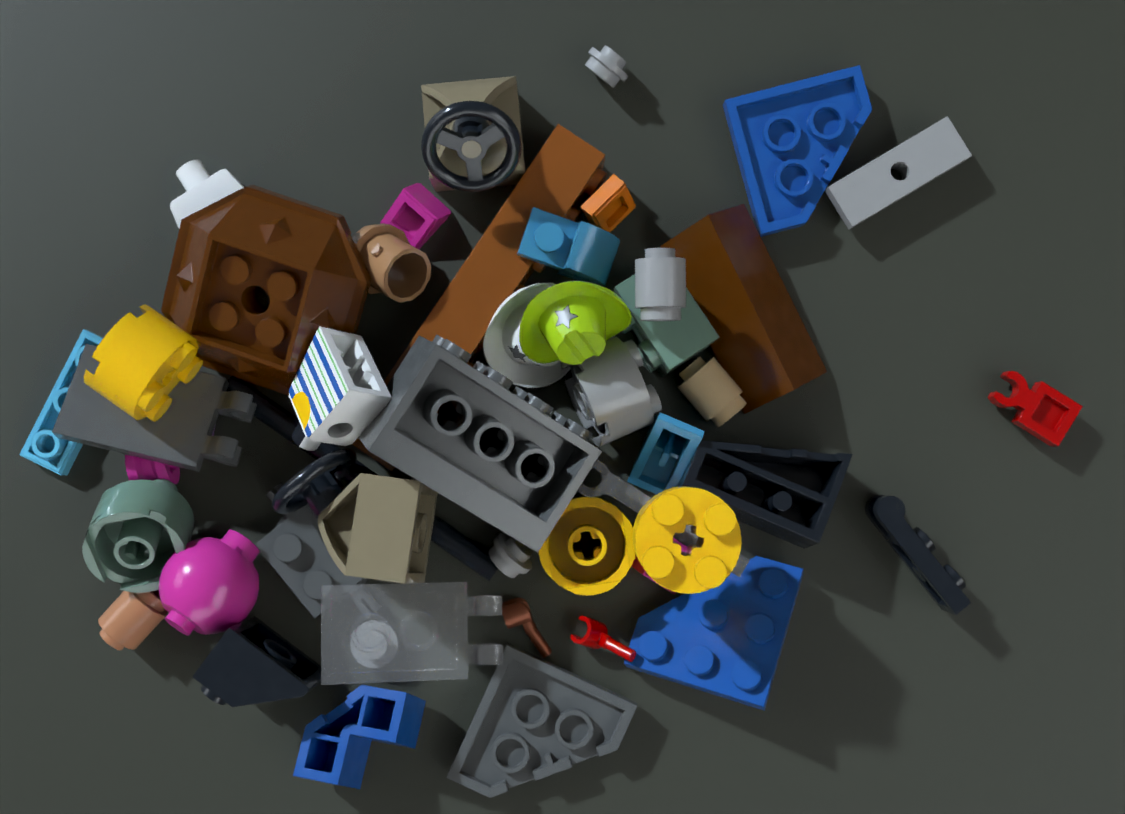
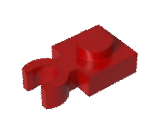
[988,371,1083,447]

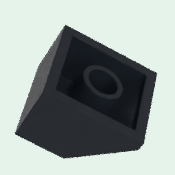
[193,616,329,707]

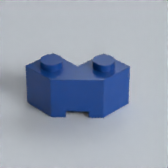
[293,685,426,789]

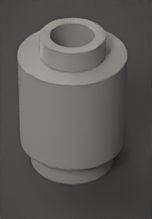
[635,248,686,321]

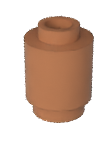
[98,589,167,650]

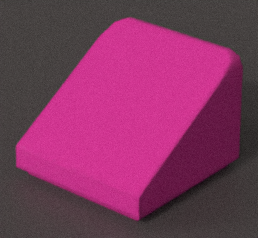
[380,183,451,249]

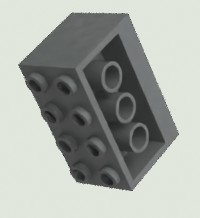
[358,335,602,553]

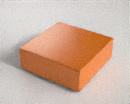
[581,174,636,233]

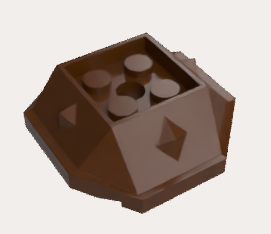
[161,185,372,396]

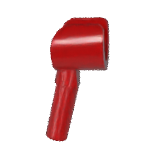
[570,616,636,662]

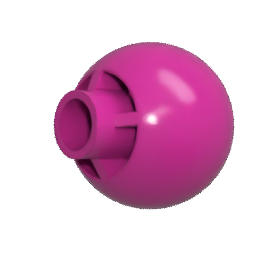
[159,530,260,636]

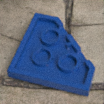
[723,65,872,237]
[624,556,803,711]

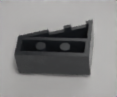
[677,440,853,549]

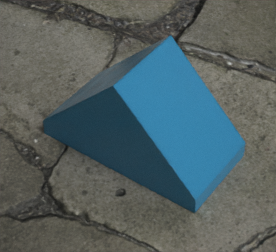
[627,412,705,494]

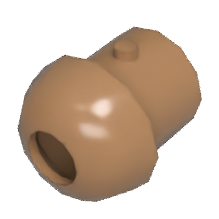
[351,223,431,303]

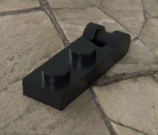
[865,495,971,615]

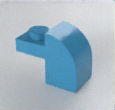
[517,207,620,287]

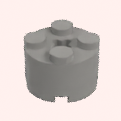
[561,337,662,447]

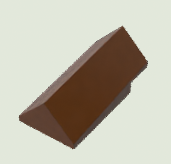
[660,204,827,414]

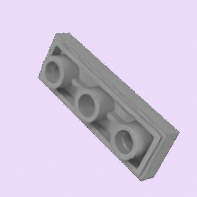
[825,116,972,230]

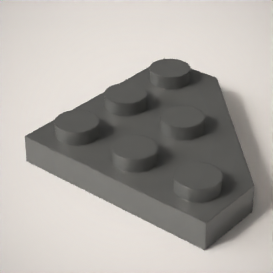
[446,643,637,798]

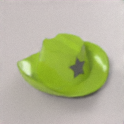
[519,281,632,365]

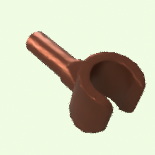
[501,597,552,658]

